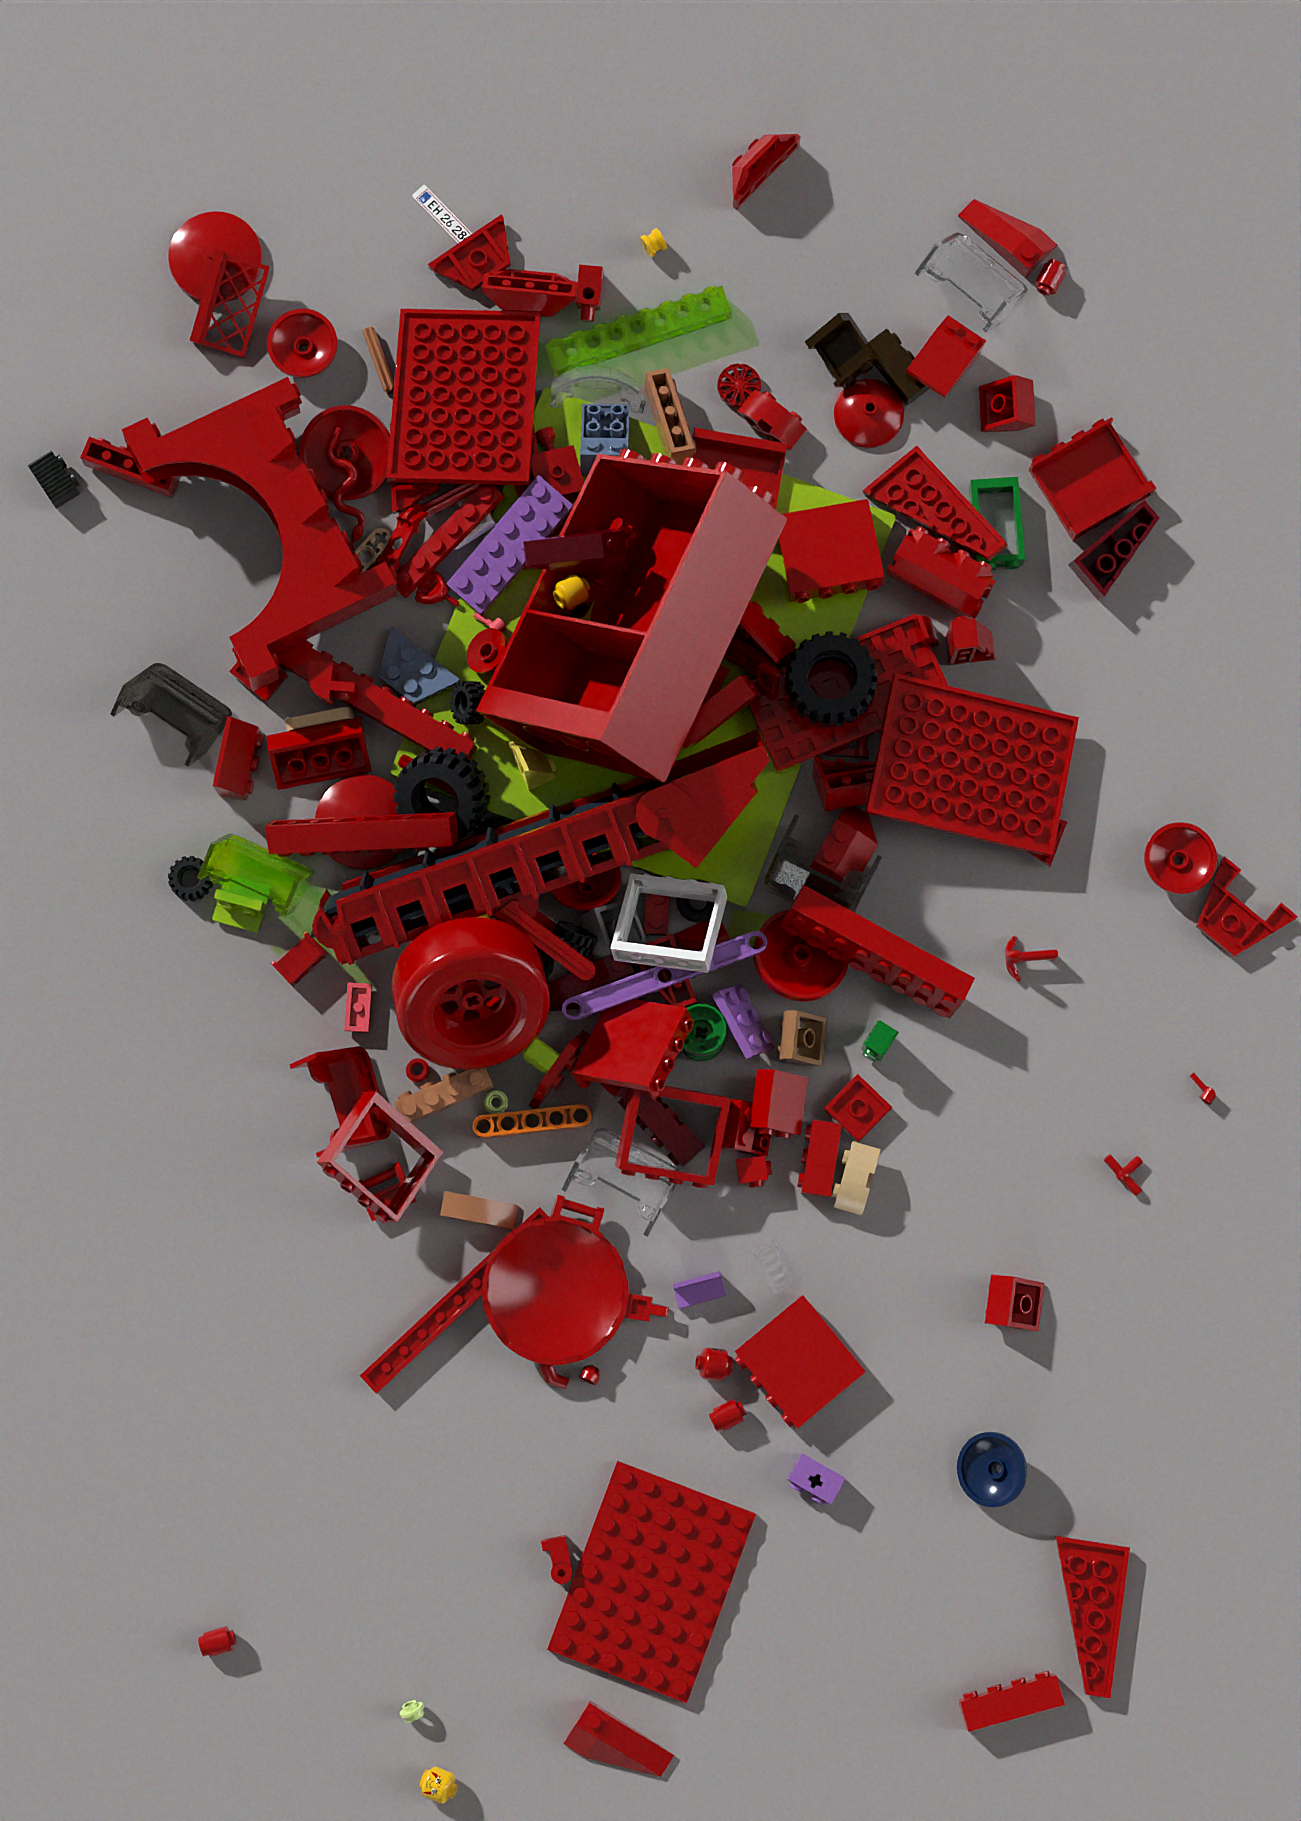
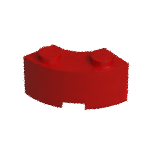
[738,390,807,451]

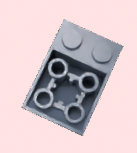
[580,404,629,475]

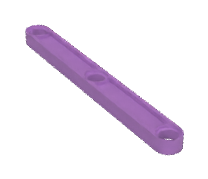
[562,931,767,1021]

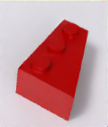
[812,757,875,811]

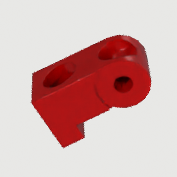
[541,1535,573,1584]

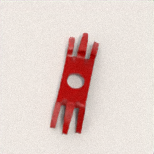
[374,503,429,571]

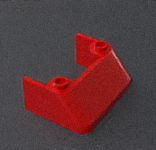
[289,1046,391,1158]

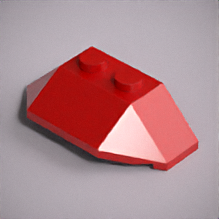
[732,134,801,210]
[482,269,578,317]
[800,806,878,896]

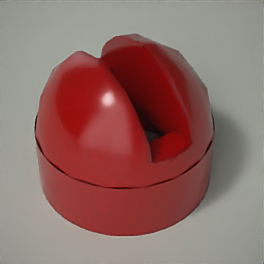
[579,1364,600,1385]

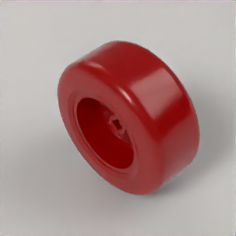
[392,917,550,1070]

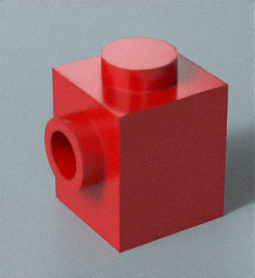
[736,1155,772,1188]

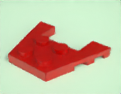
[1195,856,1298,957]

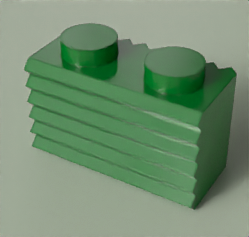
[861,1020,899,1062]

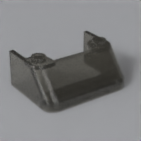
[110,663,232,767]
[764,814,882,912]

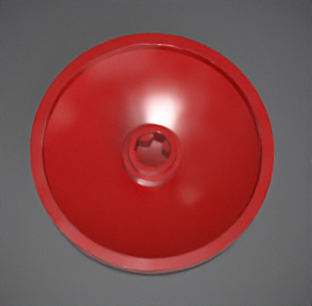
[168,211,263,304]
[299,405,390,501]
[315,774,400,870]
[753,909,848,1002]

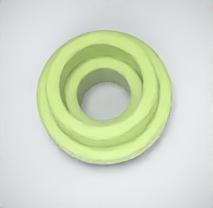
[484,1090,508,1114]
[400,1700,424,1722]

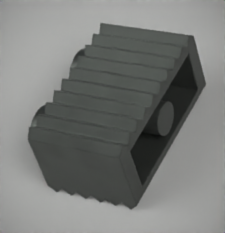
[27,450,80,509]

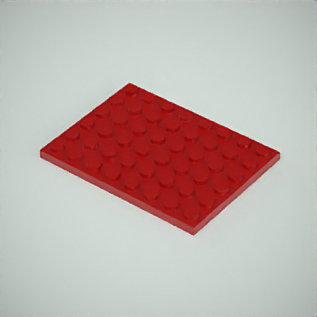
[386,309,541,485]
[865,673,1079,857]
[547,1461,756,1703]

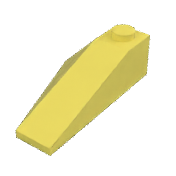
[508,741,557,790]

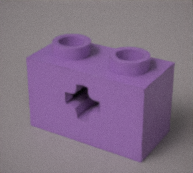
[787,1453,846,1506]

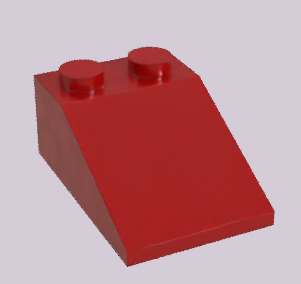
[906,315,986,398]

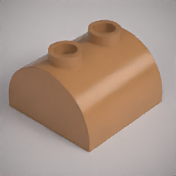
[777,1010,827,1066]

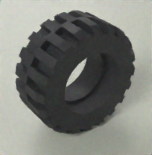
[785,631,878,728]
[393,747,490,839]

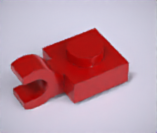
[625,1294,669,1322]

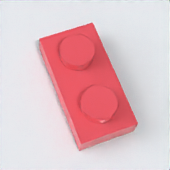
[344,982,373,1033]

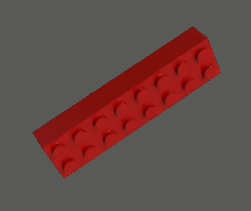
[780,885,975,1019]

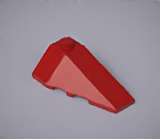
[958,199,1058,278]
[563,1700,674,1777]

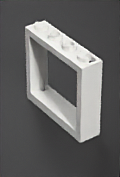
[610,873,727,973]

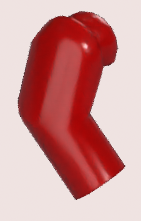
[539,1364,570,1390]

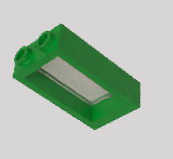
[969,477,1025,571]

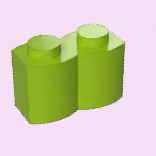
[523,1038,560,1075]

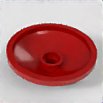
[267,309,338,378]
[834,379,904,448]
[1144,822,1217,894]
[551,852,622,910]

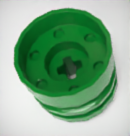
[681,1004,726,1061]

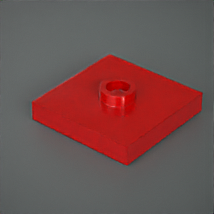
[530,445,584,497]
[824,1074,893,1143]

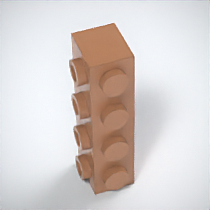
[644,368,696,465]
[394,1068,494,1124]

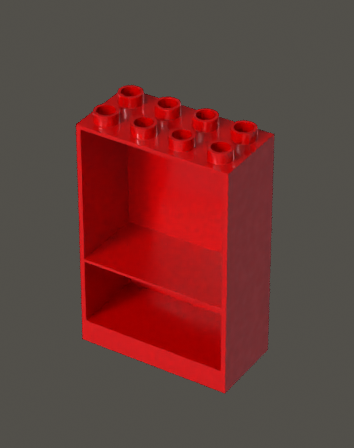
[476,449,787,783]

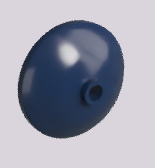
[957,1432,1027,1507]

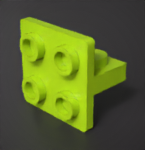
[212,875,271,933]

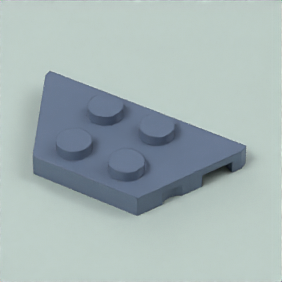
[378,627,461,706]

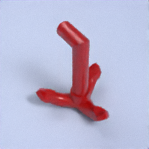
[1005,936,1058,982]

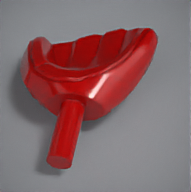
[415,571,460,607]

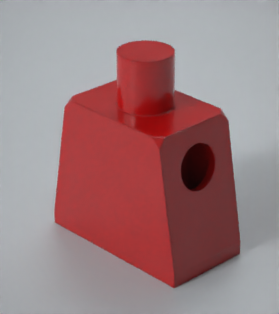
[576,264,604,322]

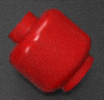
[695,1347,733,1381]

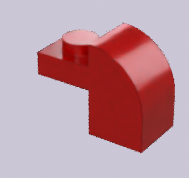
[308,660,359,705]

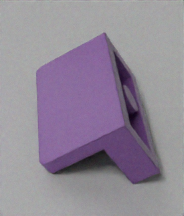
[673,1271,726,1309]

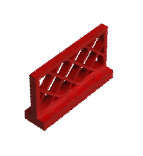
[189,249,270,358]

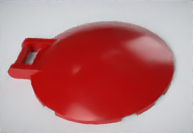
[482,1194,629,1365]

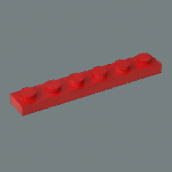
[396,484,505,598]

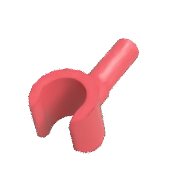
[473,612,506,632]

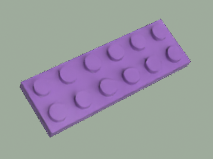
[446,475,573,615]

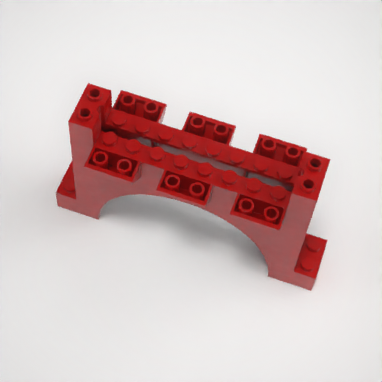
[121,377,399,691]

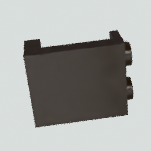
[805,313,879,388]

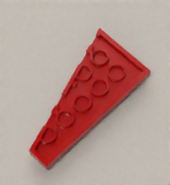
[862,445,1008,561]
[1055,1536,1130,1699]

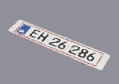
[412,185,472,243]

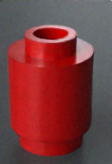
[1035,259,1066,296]
[708,1399,747,1432]
[198,1626,237,1657]

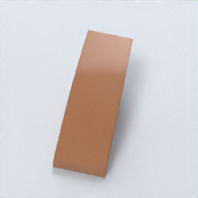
[440,1191,518,1230]

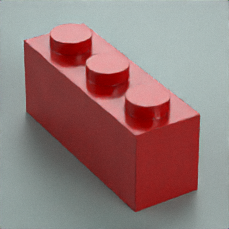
[797,1120,842,1198]

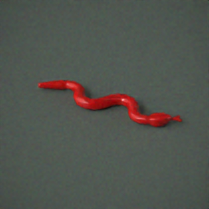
[326,427,365,550]

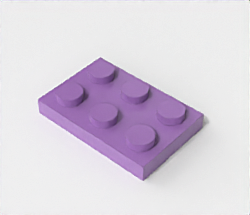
[712,984,775,1059]

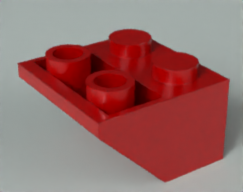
[721,1099,771,1157]

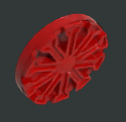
[717,363,761,408]

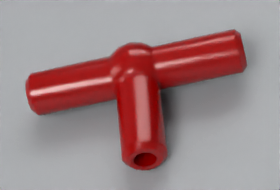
[1104,1154,1143,1196]

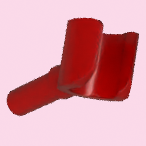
[1190,1073,1216,1105]

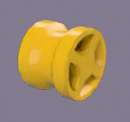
[640,228,667,258]

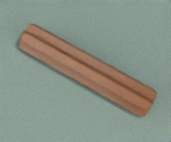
[362,326,394,393]

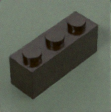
[869,329,929,406]

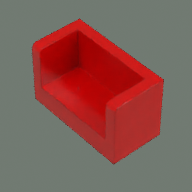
[271,931,328,987]

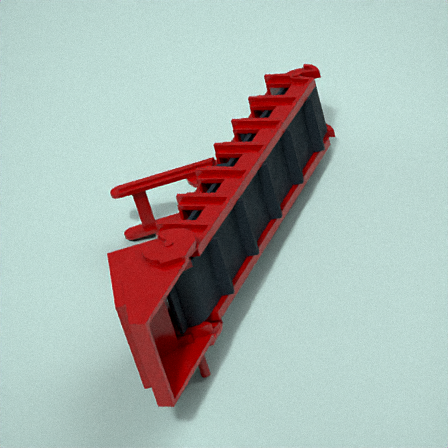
[311,729,770,980]

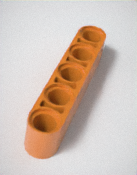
[473,1104,592,1139]

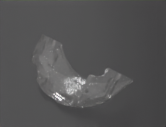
[550,365,646,413]

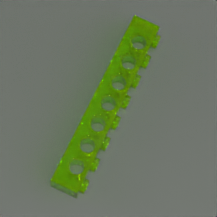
[545,286,732,378]

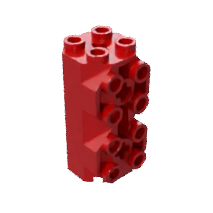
[886,526,996,619]

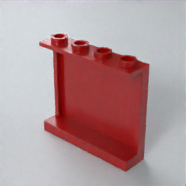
[1029,417,1156,541]
[692,427,787,509]
[779,499,885,603]
[572,999,694,1101]
[734,1295,866,1429]

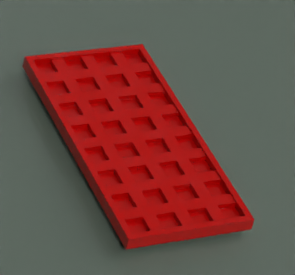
[748,613,948,773]

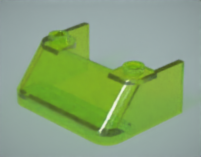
[197,834,315,918]

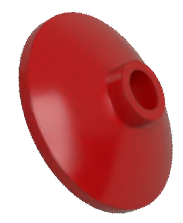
[466,628,507,674]

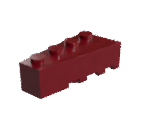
[1068,500,1160,601]
[617,1087,705,1168]

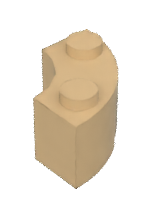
[832,1141,881,1216]

